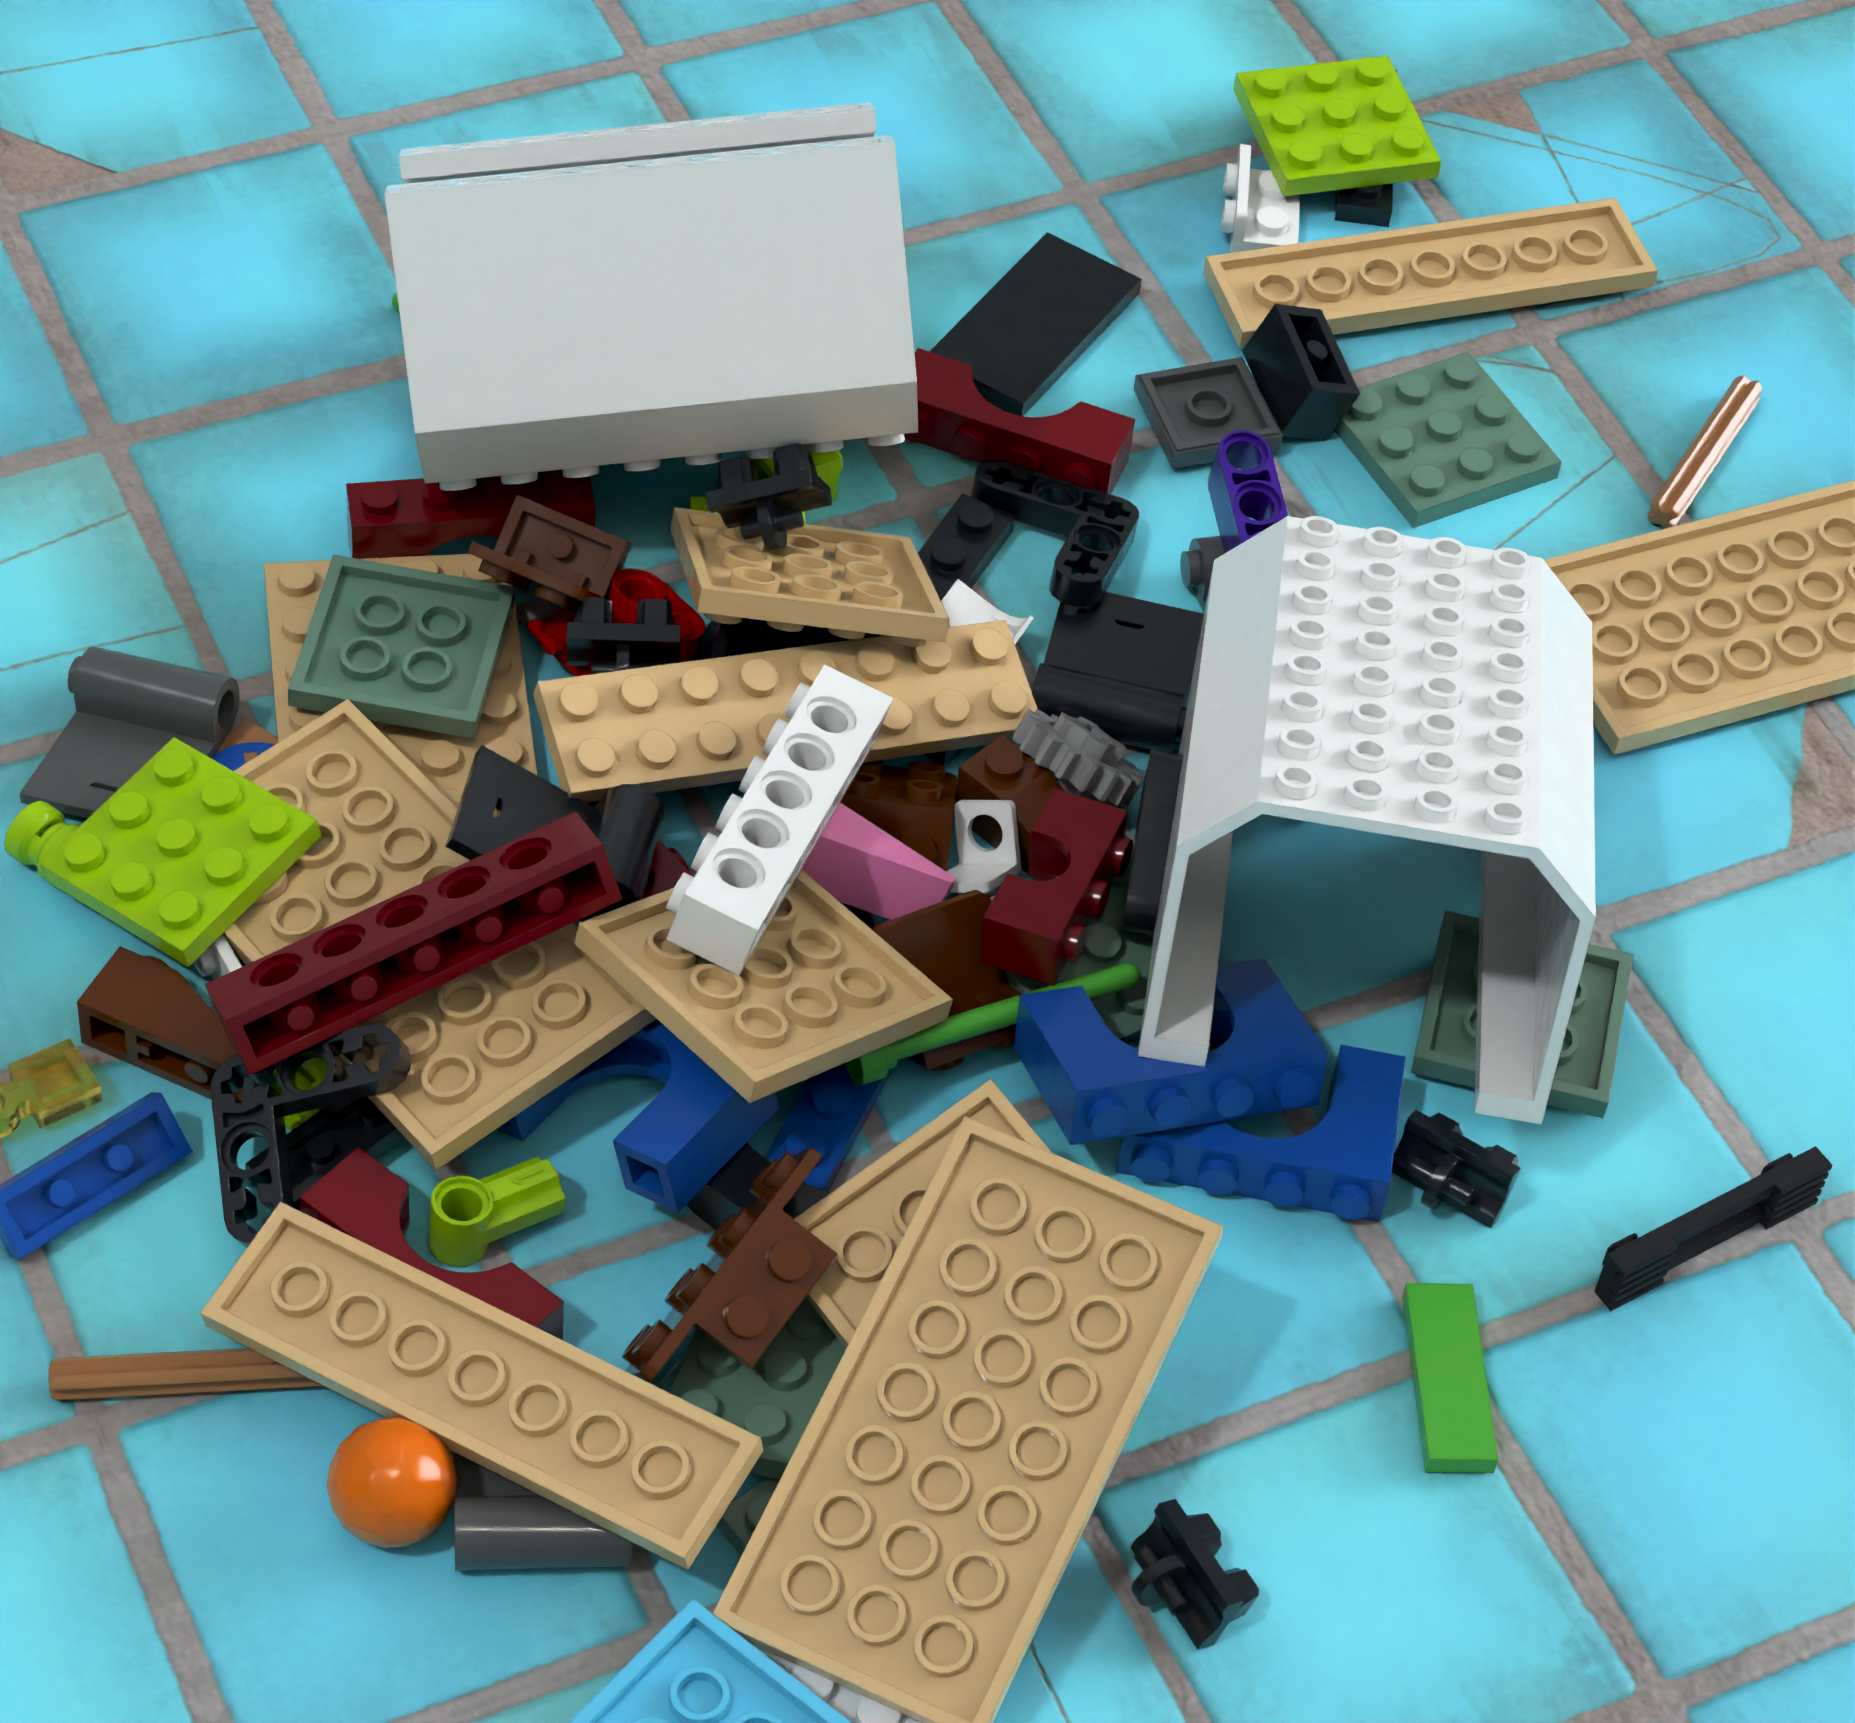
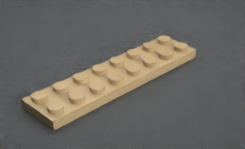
[1203,198,1658,349]
[533,620,1037,803]
[200,1202,764,1570]

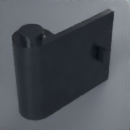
[1032,592,1204,753]
[445,745,664,921]

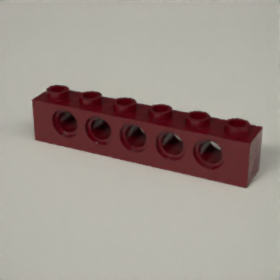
[204,811,623,1075]

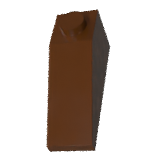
[955,734,1064,874]
[77,946,261,1103]

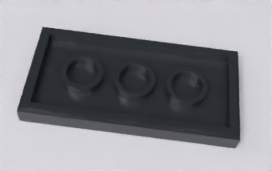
[929,232,1142,416]

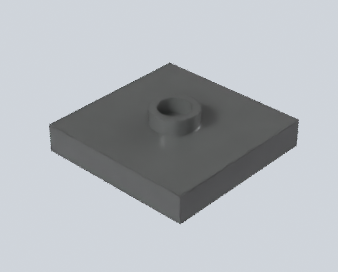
[1133,357,1283,469]

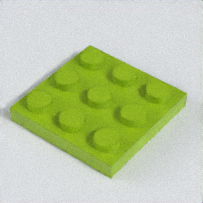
[1233,56,1441,197]
[39,737,322,967]

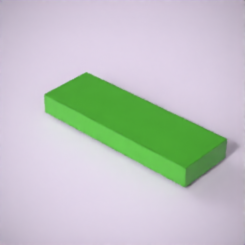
[1402,1283,1498,1473]

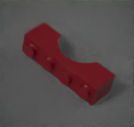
[904,348,1135,494]
[346,469,596,559]
[300,1147,564,1340]

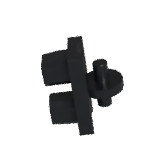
[706,443,832,552]
[566,597,681,674]
[1392,1110,1521,1228]
[1131,1499,1259,1650]

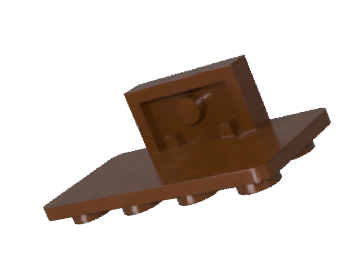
[622,1147,837,1382]

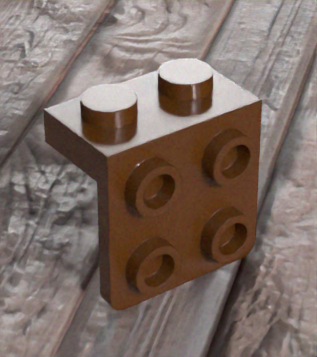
[467,495,632,613]
[840,760,957,871]
[872,890,1023,1071]

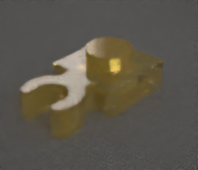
[0,1038,102,1138]

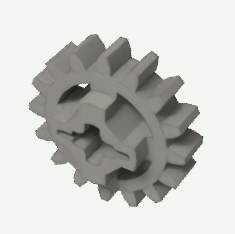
[1012,709,1144,806]

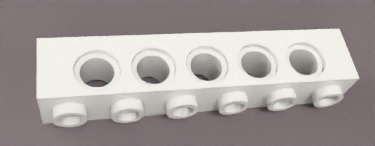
[666,664,893,976]

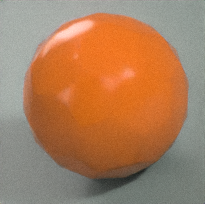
[326,1417,458,1549]

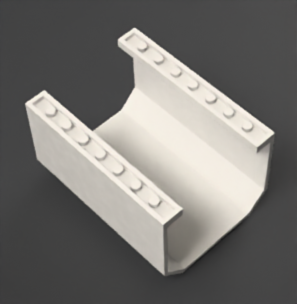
[384,102,918,491]
[1138,516,1596,1124]

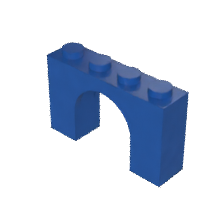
[1014,959,1328,1145]
[497,1019,779,1213]
[1115,1032,1406,1222]

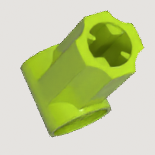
[427,1156,566,1267]

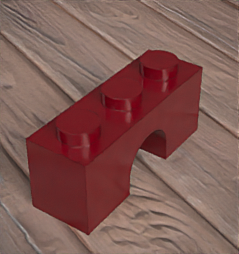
[980,789,1133,986]

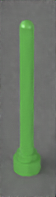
[845,962,1141,1086]

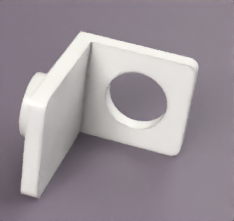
[946,800,1022,896]

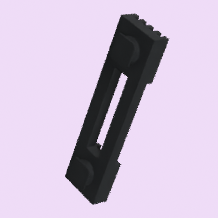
[1594,1146,1833,1311]

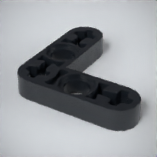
[971,461,1139,607]
[1121,749,1183,935]
[211,1024,411,1248]

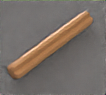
[1647,375,1763,529]
[48,1348,323,1400]

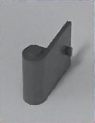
[20,646,240,819]
[454,1452,645,1571]

